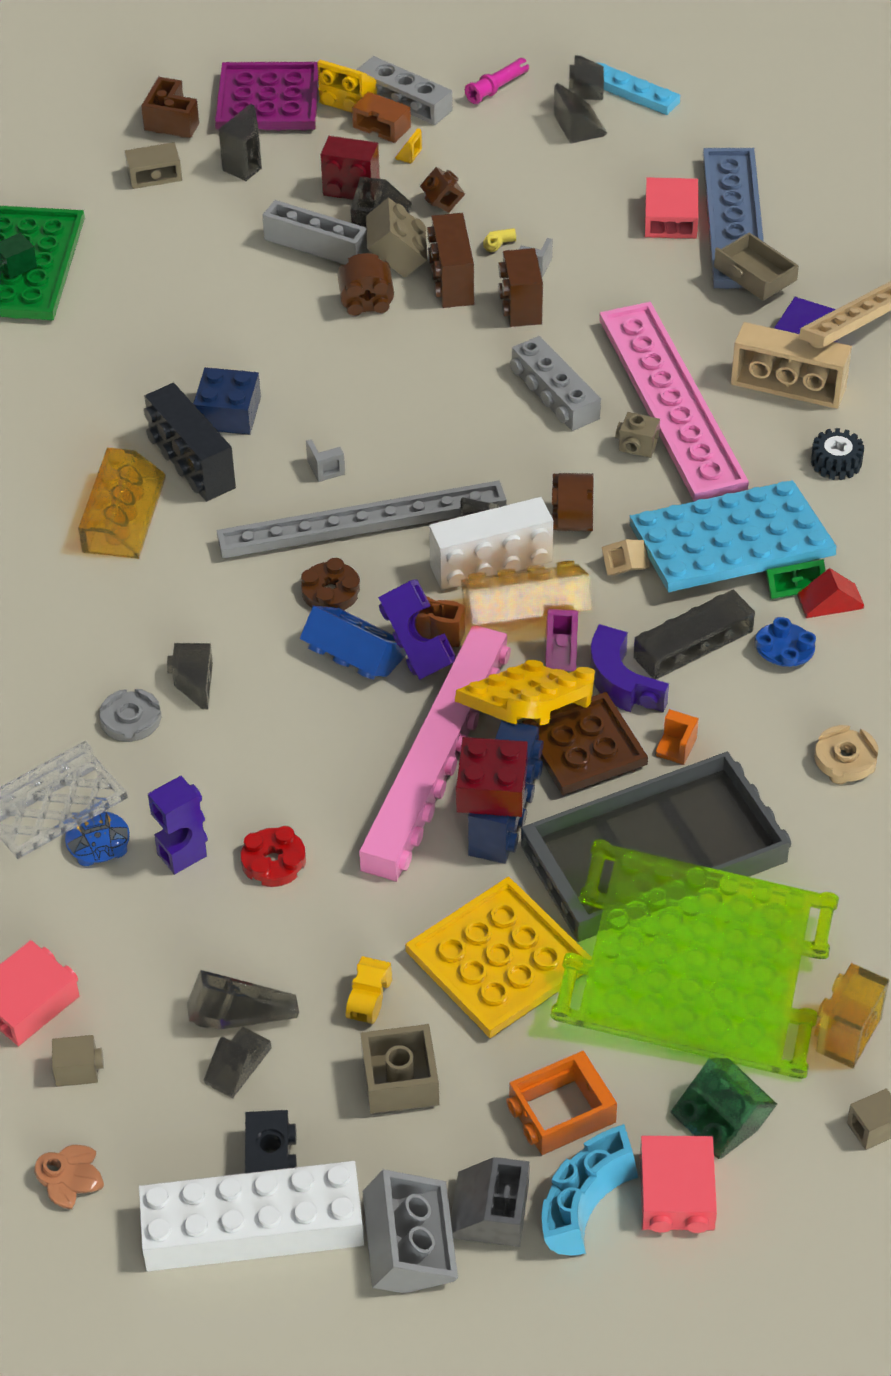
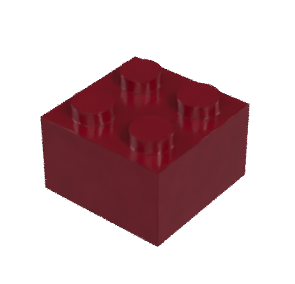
[320,136,380,203]
[456,737,528,817]

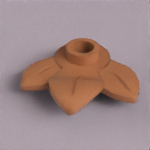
[34,1145,104,1209]

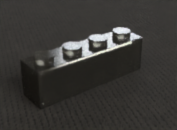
[633,589,755,680]

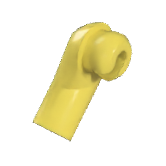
[483,228,516,252]

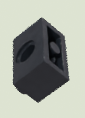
[245,1110,297,1173]

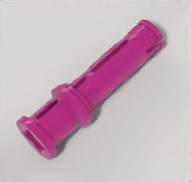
[464,57,529,104]

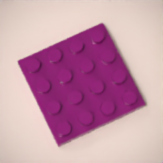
[215,62,319,131]

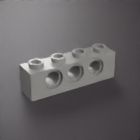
[356,56,452,125]

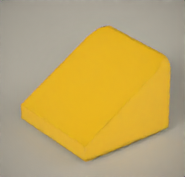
[395,128,422,164]

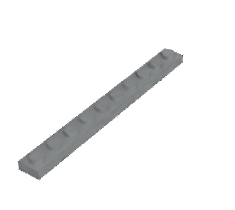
[216,480,507,558]

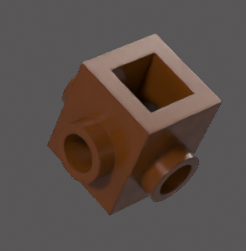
[420,167,465,213]

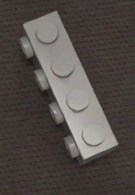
[262,200,369,264]
[510,336,601,431]

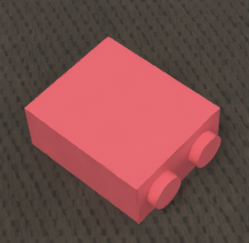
[645,177,698,239]
[0,940,80,1047]
[640,1136,717,1233]

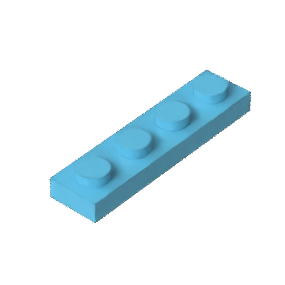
[584,62,680,115]

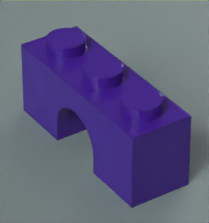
[378,579,456,680]
[148,775,208,875]

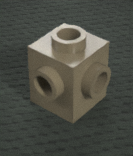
[615,412,660,458]

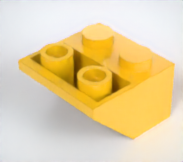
[317,59,377,113]

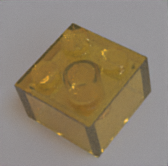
[814,963,889,1069]

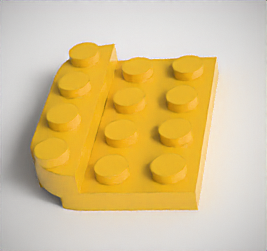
[455,660,595,725]

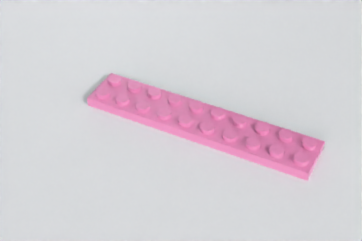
[599,302,749,501]

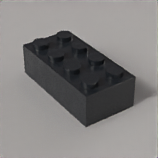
[143,382,236,502]

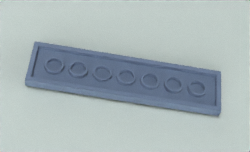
[703,148,764,289]

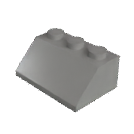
[363,1169,458,1293]

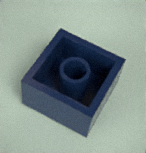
[193,367,261,435]

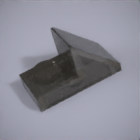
[204,1026,272,1098]

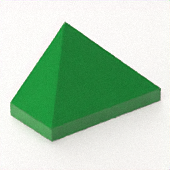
[765,559,826,599]

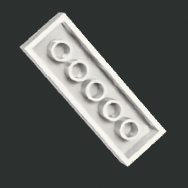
[139,1161,364,1272]

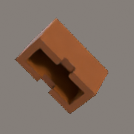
[352,92,411,143]

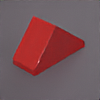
[798,568,864,618]

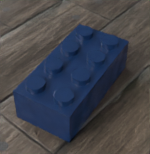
[468,720,543,864]

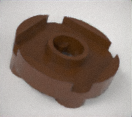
[301,558,360,610]

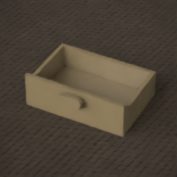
[714,232,799,301]

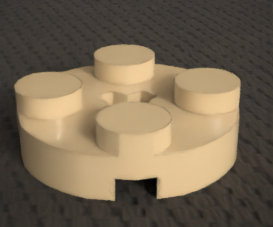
[814,725,878,784]

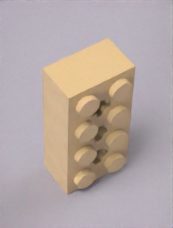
[731,322,852,409]

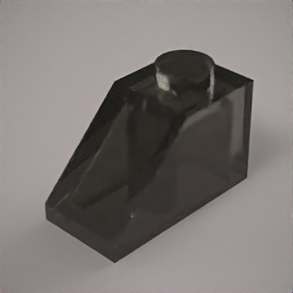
[167,643,213,709]

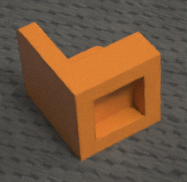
[656,709,699,765]

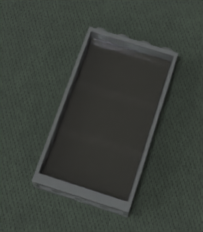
[521,751,791,942]

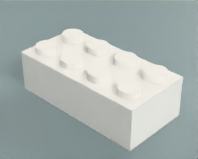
[429,497,553,590]

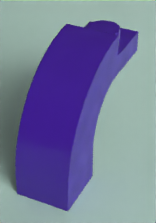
[590,624,669,712]

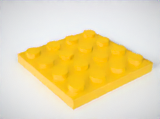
[405,876,594,1038]

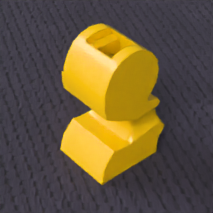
[346,956,393,1024]

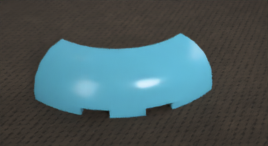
[542,1124,638,1256]

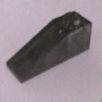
[187,970,299,1029]

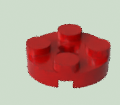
[241,826,306,887]

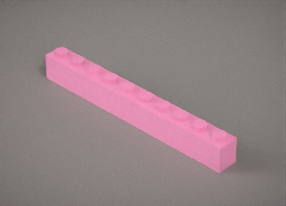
[359,625,511,882]

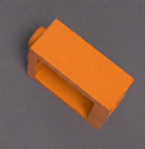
[506,1050,617,1155]

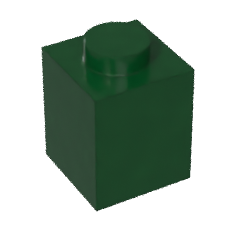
[0,233,37,279]

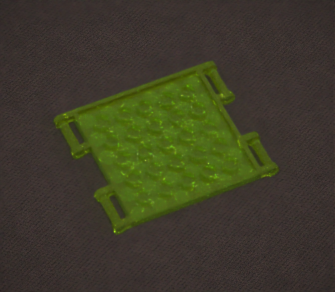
[550,839,839,1079]

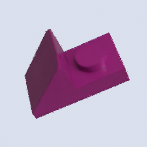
[544,609,578,672]

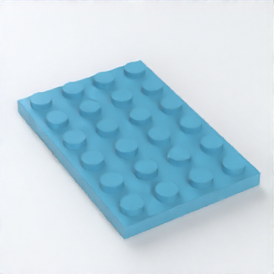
[629,480,837,592]

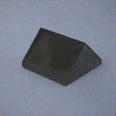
[554,82,607,144]

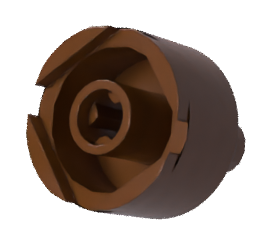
[337,253,394,316]
[552,473,594,531]

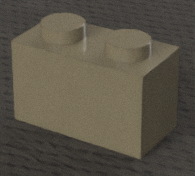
[124,142,182,189]

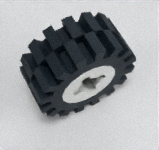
[811,428,864,480]

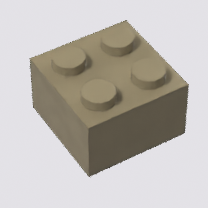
[366,197,427,278]
[360,1024,439,1114]

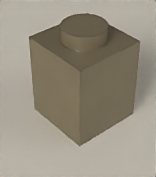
[52,1035,104,1087]
[847,1088,891,1150]

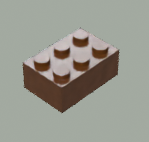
[427,213,474,308]

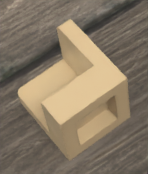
[602,539,650,576]

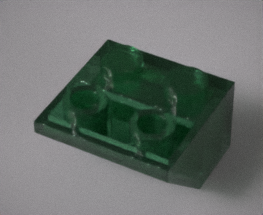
[670,1058,777,1159]

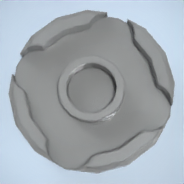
[99,689,162,742]

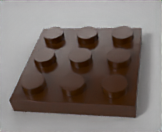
[522,692,648,795]

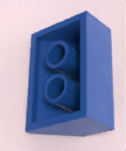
[299,605,407,680]

